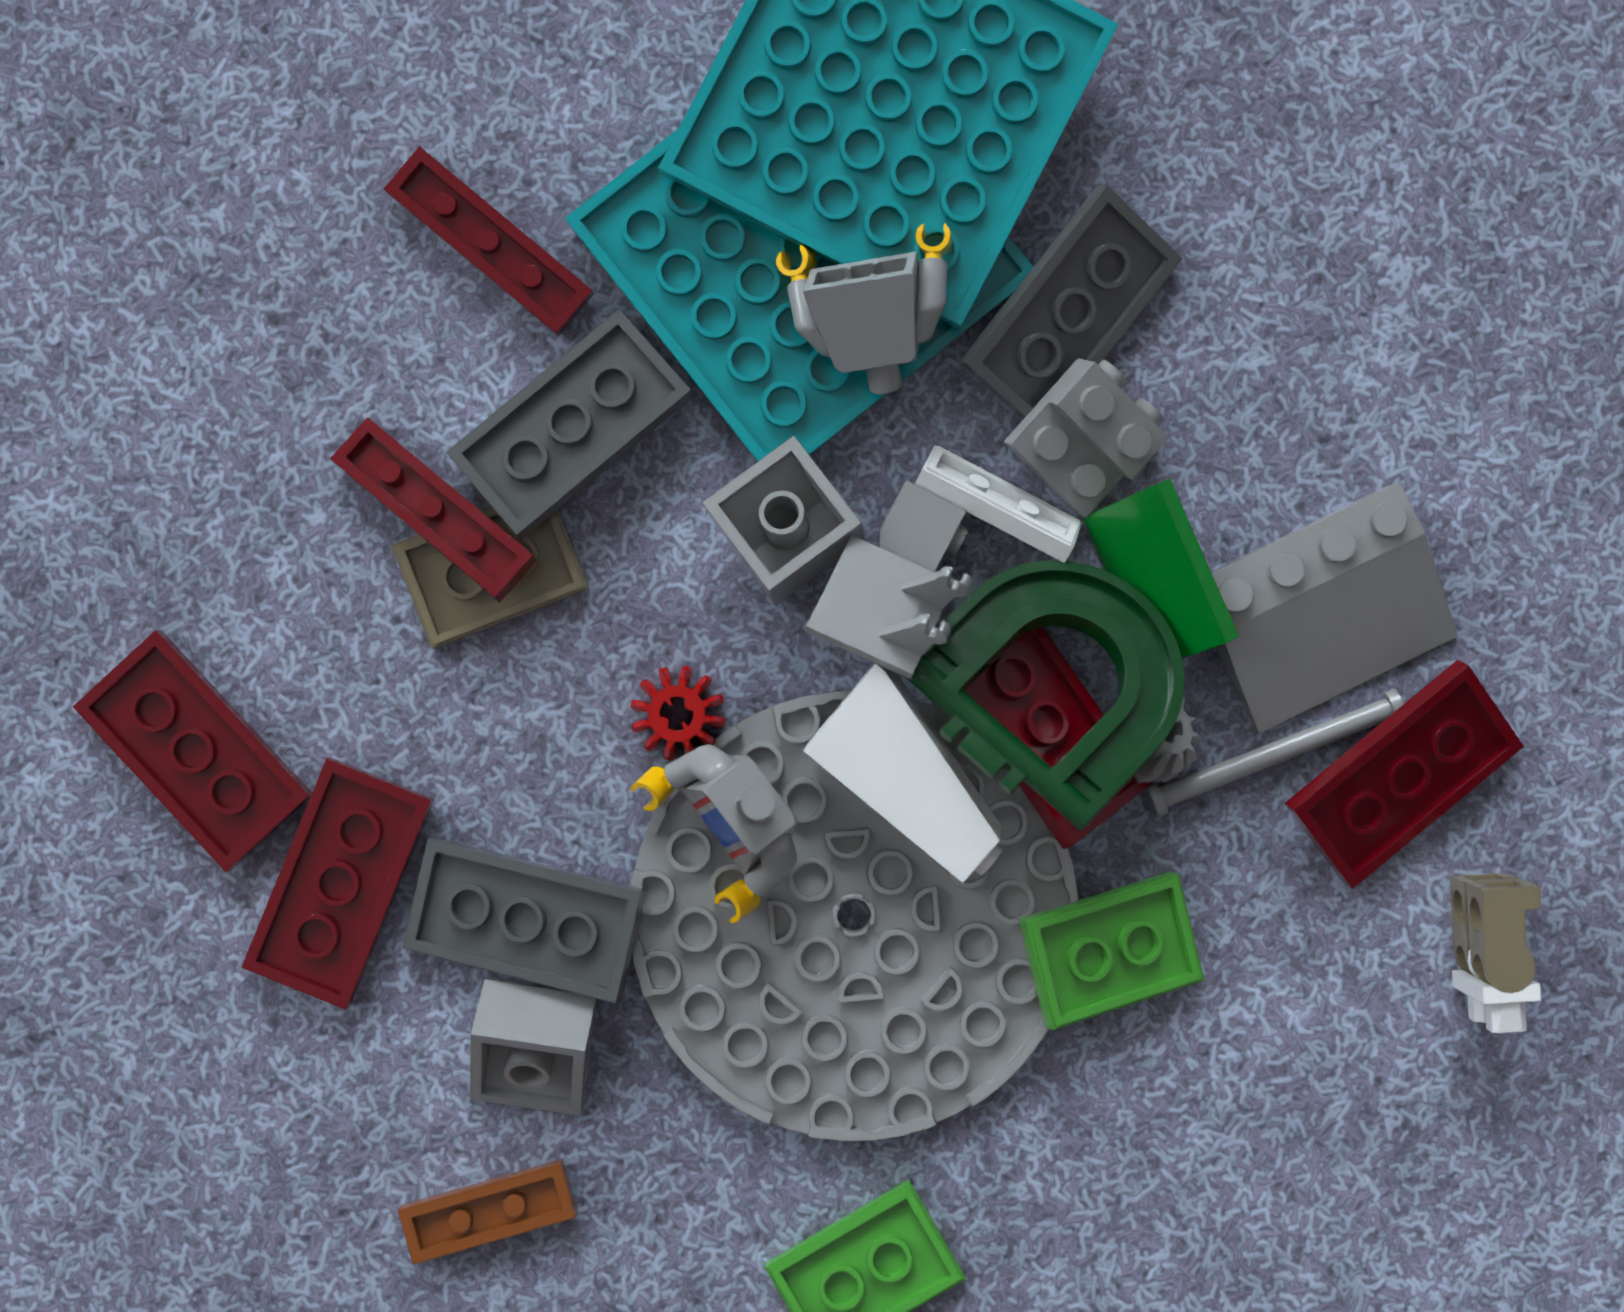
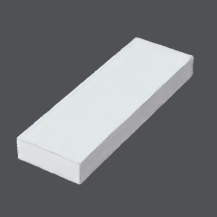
[915,445,1082,563]

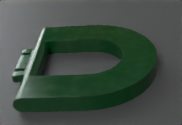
[903,560,1185,832]

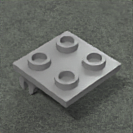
[805,535,973,679]

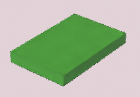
[1019,871,1204,1030]
[765,1179,966,1312]

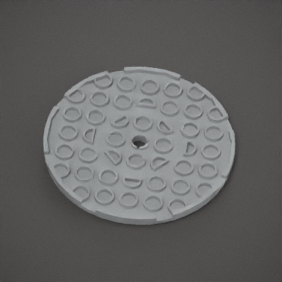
[631,691,1078,1141]

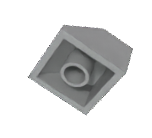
[702,436,865,606]
[470,979,596,1116]

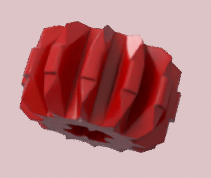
[630,666,726,761]

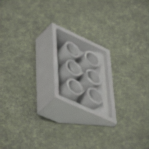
[1211,482,1458,734]

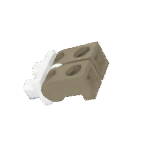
[1450,873,1541,1033]

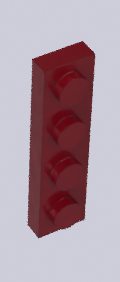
[384,146,594,337]
[330,417,537,603]

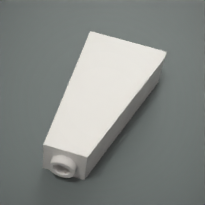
[803,663,1002,883]

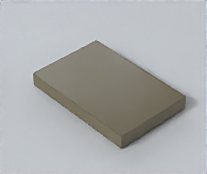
[391,506,590,649]

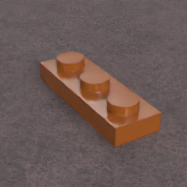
[398,1158,578,1265]

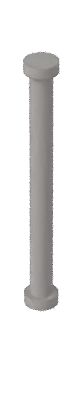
[1145,689,1404,817]

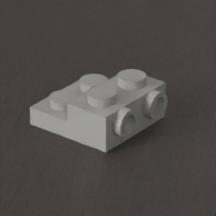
[1004,358,1169,518]

